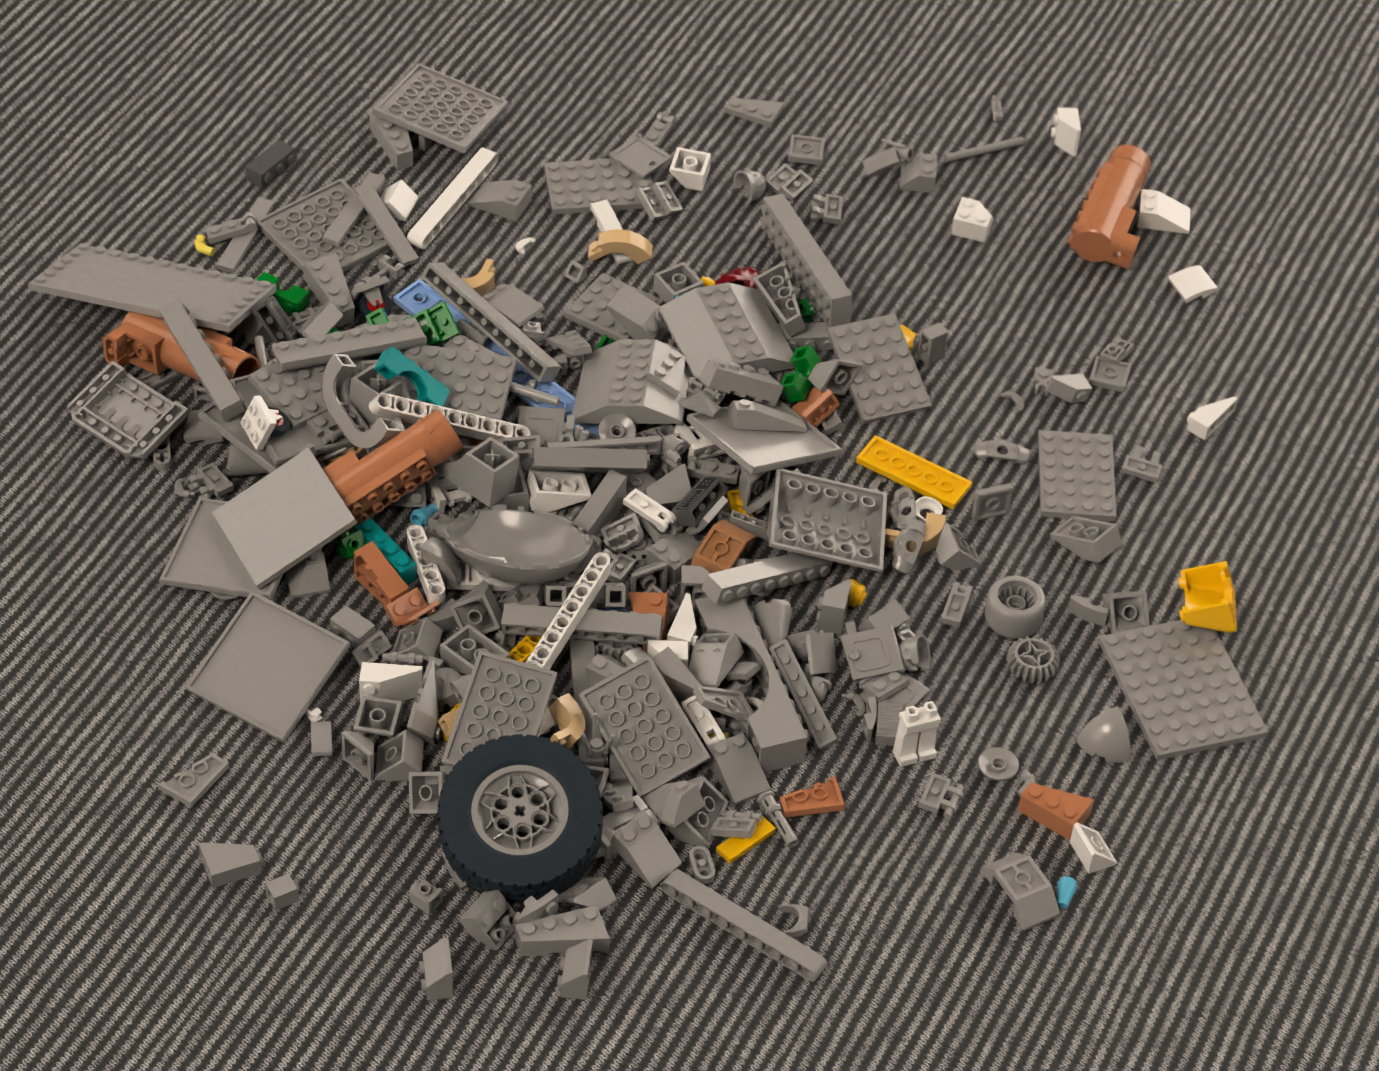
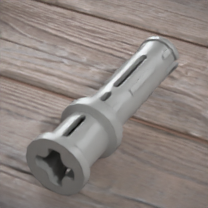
[757,791,799,848]

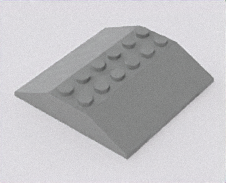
[658,282,794,378]
[572,339,691,424]
[767,468,887,572]

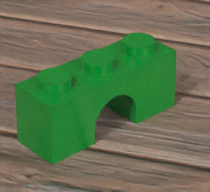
[256,272,310,314]
[781,345,822,402]

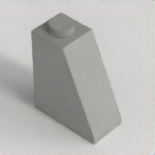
[297,300,343,338]
[643,464,691,509]
[199,842,263,888]

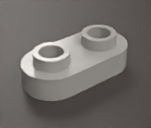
[689,846,715,884]

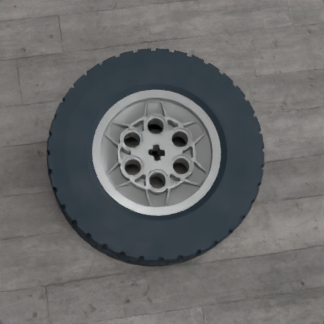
[437,734,603,904]

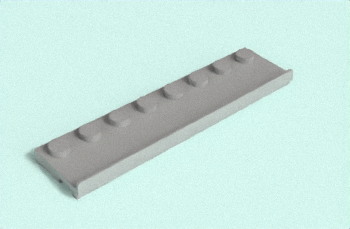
[272,318,427,371]

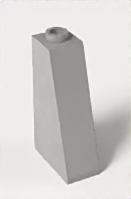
[573,469,627,536]

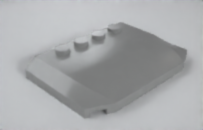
[67,360,190,459]

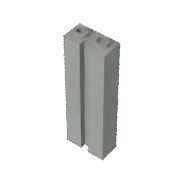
[528,447,650,474]

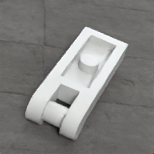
[623,488,677,532]
[681,695,726,749]

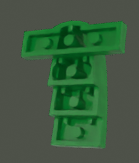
[366,301,460,355]

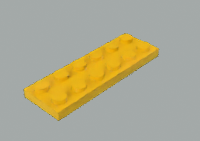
[856,435,972,509]

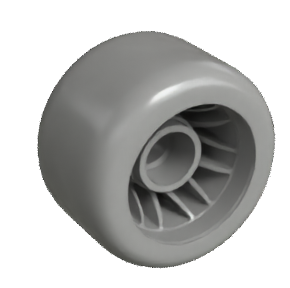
[985,576,1046,639]

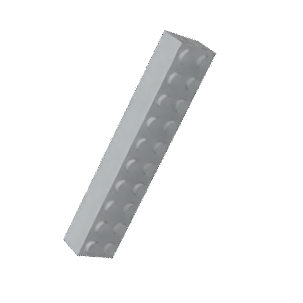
[761,193,852,327]

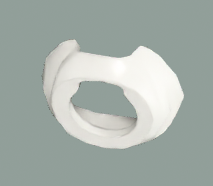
[915,496,943,522]

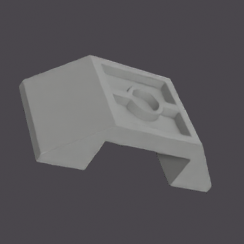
[980,853,1060,931]

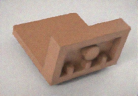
[791,387,840,428]
[384,587,440,628]

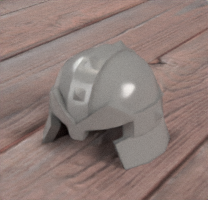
[733,169,766,205]
[786,630,823,662]
[899,633,931,672]

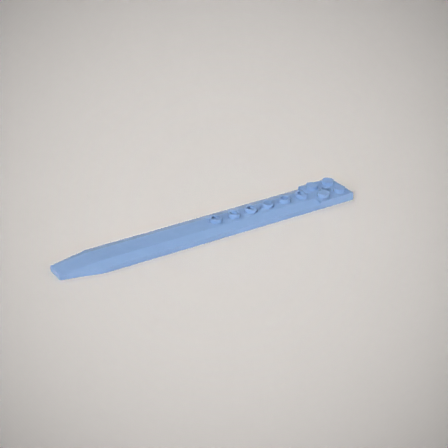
[393,279,599,436]

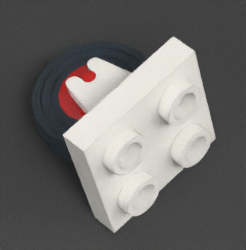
[240,396,290,450]

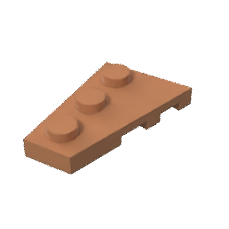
[780,776,844,818]

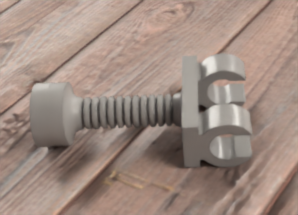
[360,255,405,283]

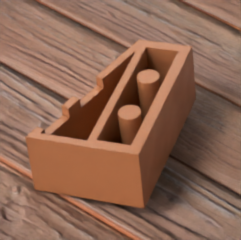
[354,541,410,606]
[628,592,670,652]
[1018,783,1094,840]

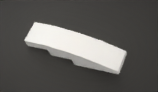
[590,200,633,264]

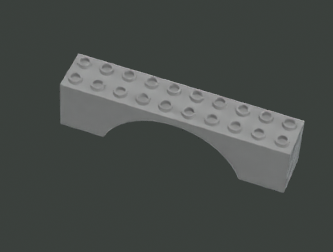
[349,362,520,507]
[694,597,809,772]

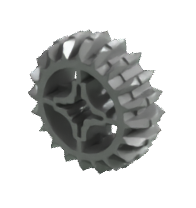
[1006,635,1060,684]

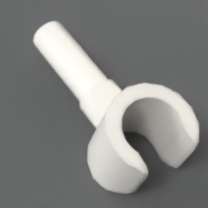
[305,708,322,722]

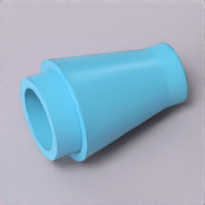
[410,503,438,527]
[1057,876,1078,909]

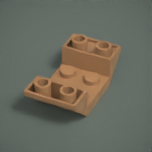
[690,520,757,573]

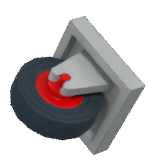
[351,276,392,319]

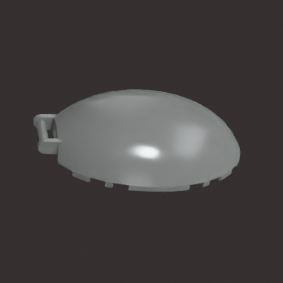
[436,504,591,585]

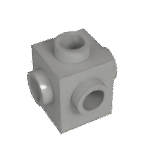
[518,321,544,346]

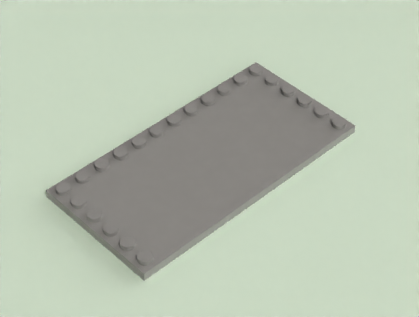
[28,243,276,332]

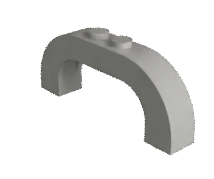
[322,353,402,449]

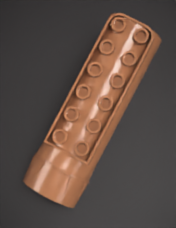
[1067,145,1151,270]
[103,311,260,382]
[323,409,464,531]

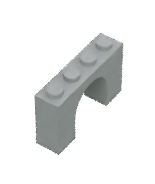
[544,581,626,607]

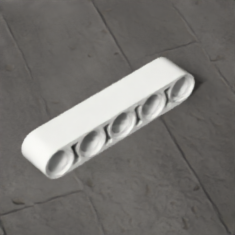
[407,525,446,608]

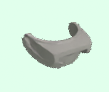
[780,903,809,940]

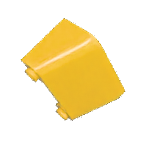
[1178,561,1237,633]

